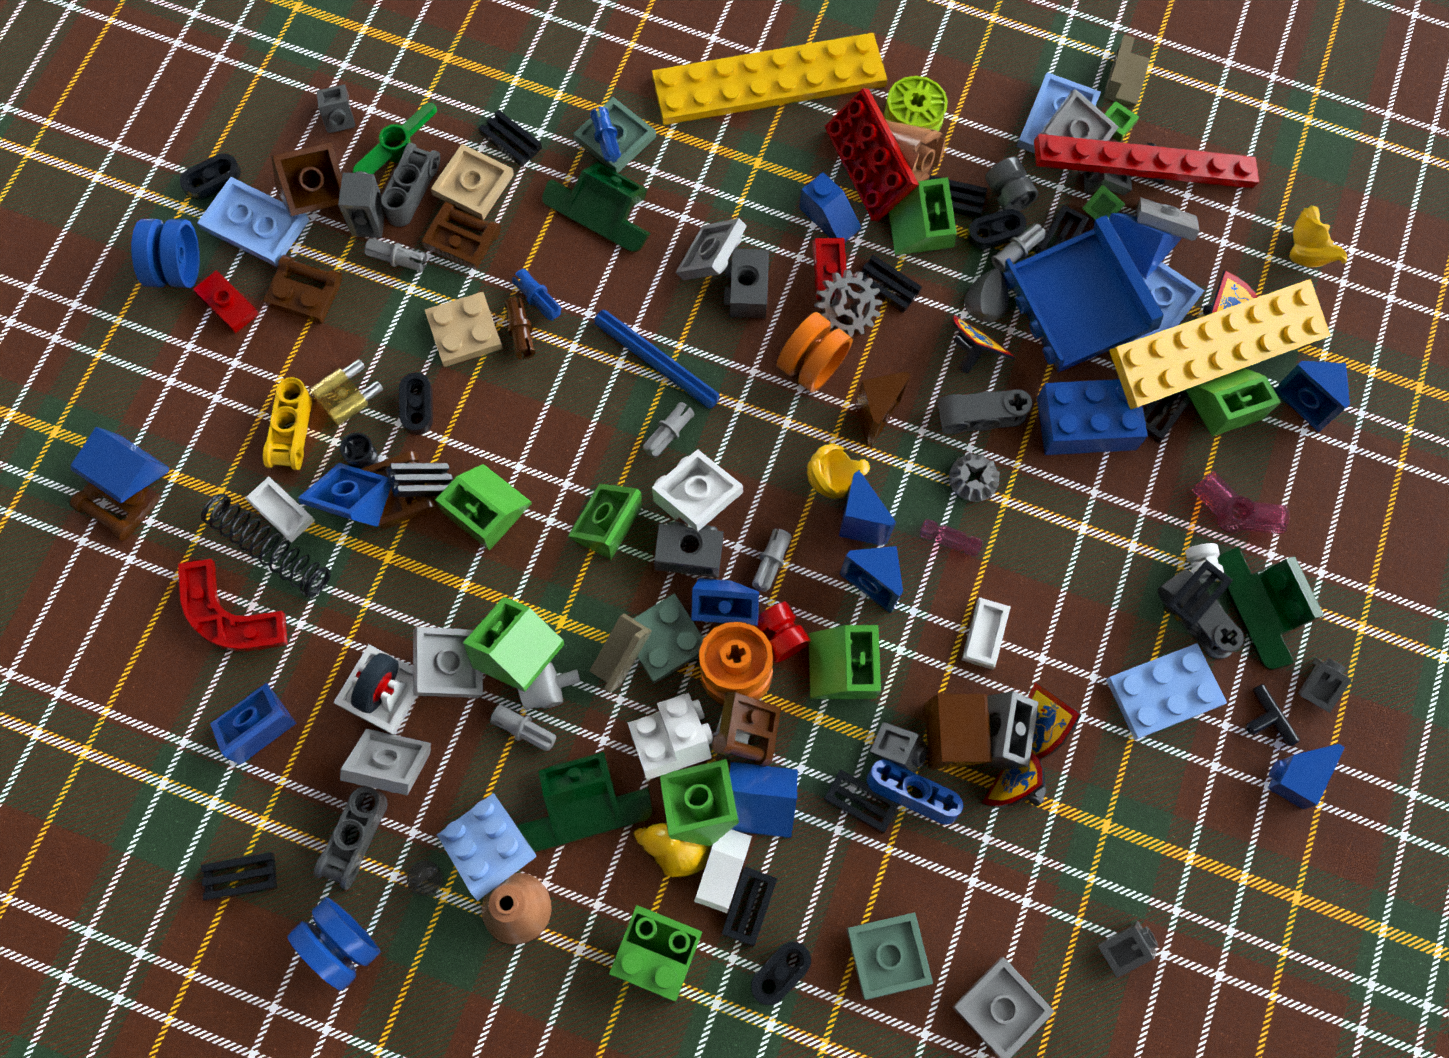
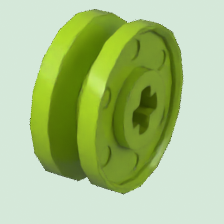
[884,76,948,131]

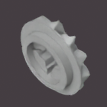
[949,453,1000,502]

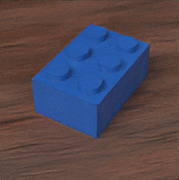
[1037,379,1148,455]

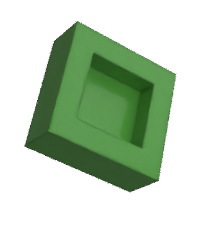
[1105,101,1139,142]
[1082,185,1125,220]

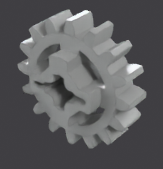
[814,270,882,337]

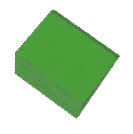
[568,484,643,560]
[660,759,739,847]

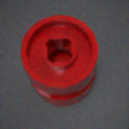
[754,601,811,663]

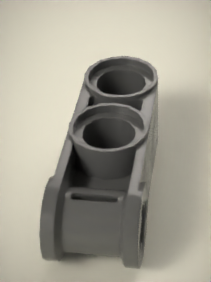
[381,143,440,227]
[938,389,1032,434]
[1157,569,1244,659]
[314,786,388,890]

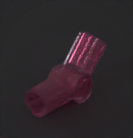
[1192,471,1290,534]

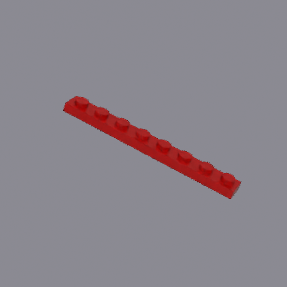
[1034,134,1259,188]

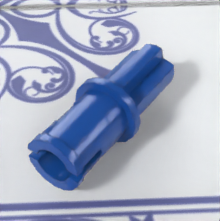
[590,106,621,163]
[512,269,561,321]

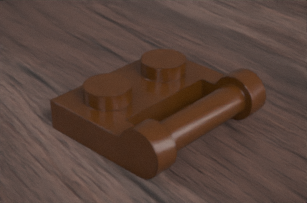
[421,202,501,270]
[263,255,342,324]
[362,451,437,529]
[70,482,162,541]
[712,692,781,767]

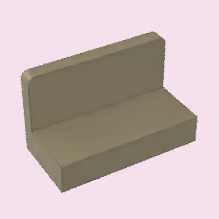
[1103,35,1150,107]
[589,613,652,693]

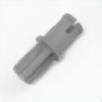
[991,224,1046,272]
[365,238,427,273]
[643,402,694,458]
[752,529,792,592]
[490,704,556,751]

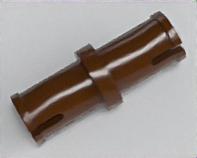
[504,297,536,359]

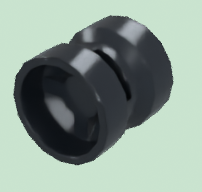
[340,433,379,469]

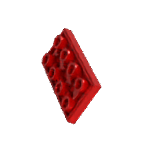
[824,88,919,222]

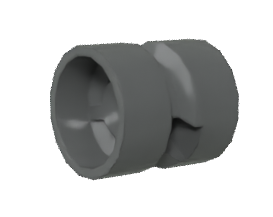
[985,157,1039,211]

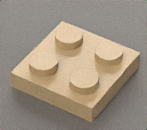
[431,144,514,220]
[425,292,503,367]

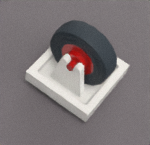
[333,644,417,735]

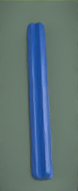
[594,310,720,409]

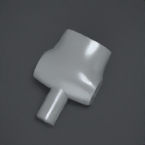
[518,662,581,710]

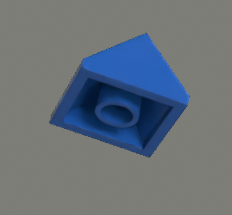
[1109,213,1181,279]
[1274,361,1350,432]
[71,427,169,503]
[298,463,391,527]
[839,470,896,546]
[839,546,903,613]
[210,683,297,765]
[730,762,798,838]

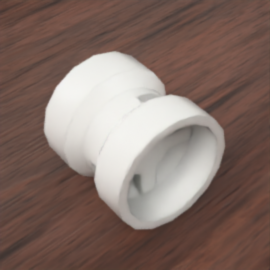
[1185,543,1224,583]

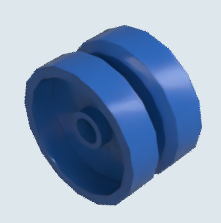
[131,219,200,288]
[287,897,381,991]

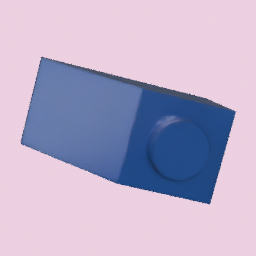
[799,172,861,242]
[691,578,759,626]
[1267,744,1345,810]

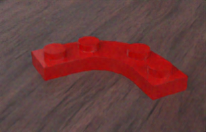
[178,559,288,652]

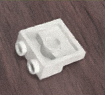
[652,449,743,532]
[628,693,713,780]

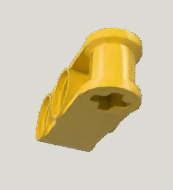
[263,377,312,470]

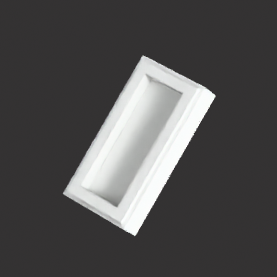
[245,476,315,543]
[962,597,1010,670]

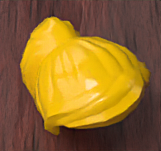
[1289,205,1347,268]
[807,444,870,499]
[634,823,712,877]

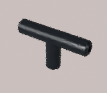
[1246,684,1300,746]

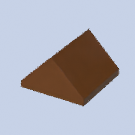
[271,142,342,217]
[855,371,911,448]
[925,693,992,770]

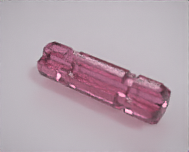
[920,519,982,556]

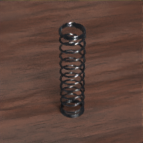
[201,493,331,598]

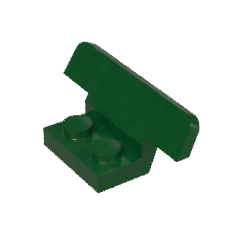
[542,162,651,252]
[1217,547,1324,670]
[517,752,652,852]

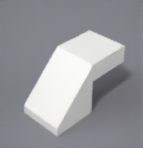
[694,829,752,913]

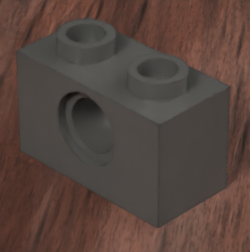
[338,171,385,238]
[724,248,769,319]
[654,521,724,578]
[985,691,1039,770]

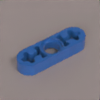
[867,760,963,825]

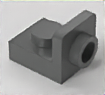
[317,84,356,133]
[1084,171,1132,196]
[1298,657,1352,713]
[870,722,927,773]
[1098,921,1158,978]

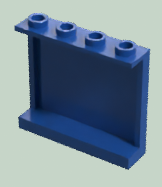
[1002,215,1164,373]

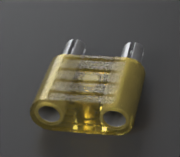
[308,359,383,426]

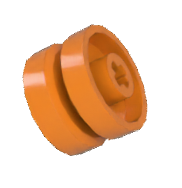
[776,312,853,393]
[699,622,773,705]

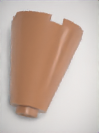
[886,120,945,182]
[482,873,552,945]

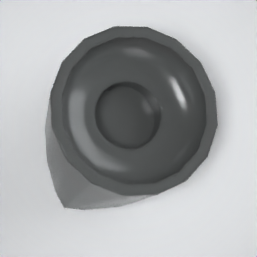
[964,268,1009,322]

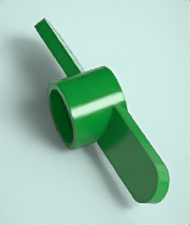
[352,103,437,174]

